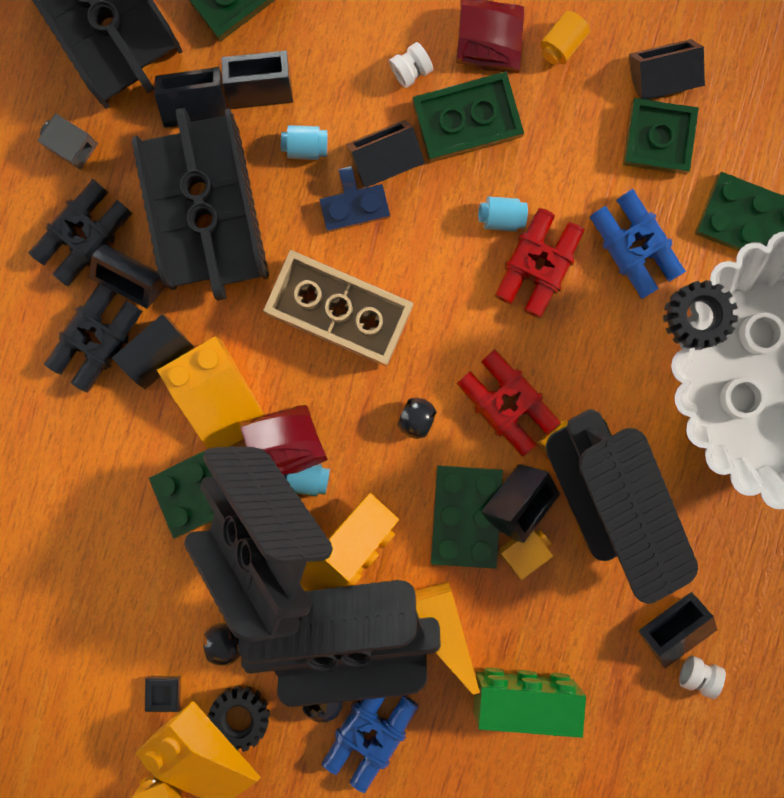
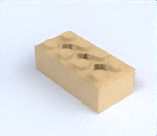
[263,250,414,367]

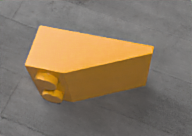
[157,336,265,449]
[415,582,480,695]
[135,701,261,798]

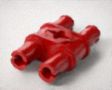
[495,208,585,319]
[456,349,561,457]

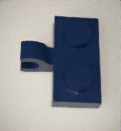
[319,166,390,233]

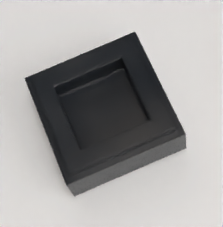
[145,676,181,712]

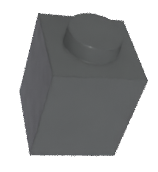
[38,113,98,170]

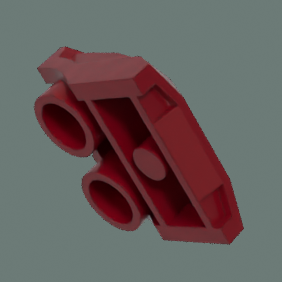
[456,0,524,73]
[240,405,328,475]

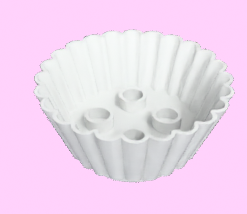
[671,232,784,510]

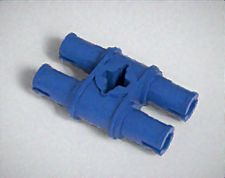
[589,189,686,299]
[321,695,419,793]

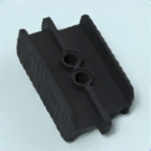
[32,0,183,109]
[132,108,269,301]
[545,409,698,604]
[184,446,333,641]
[238,580,441,707]

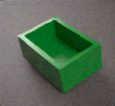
[473,667,586,738]

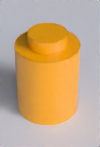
[540,11,590,65]

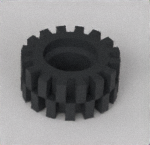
[663,280,738,350]
[207,685,270,752]

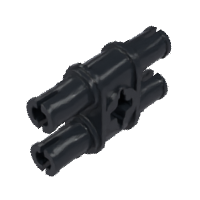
[28,179,133,287]
[44,283,143,393]

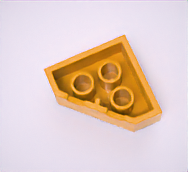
[300,493,399,591]

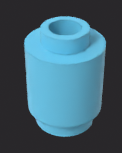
[281,125,328,160]
[478,196,528,232]
[284,464,330,497]

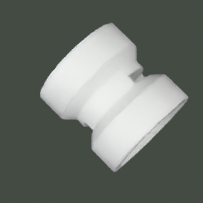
[389,42,434,88]
[679,655,726,700]

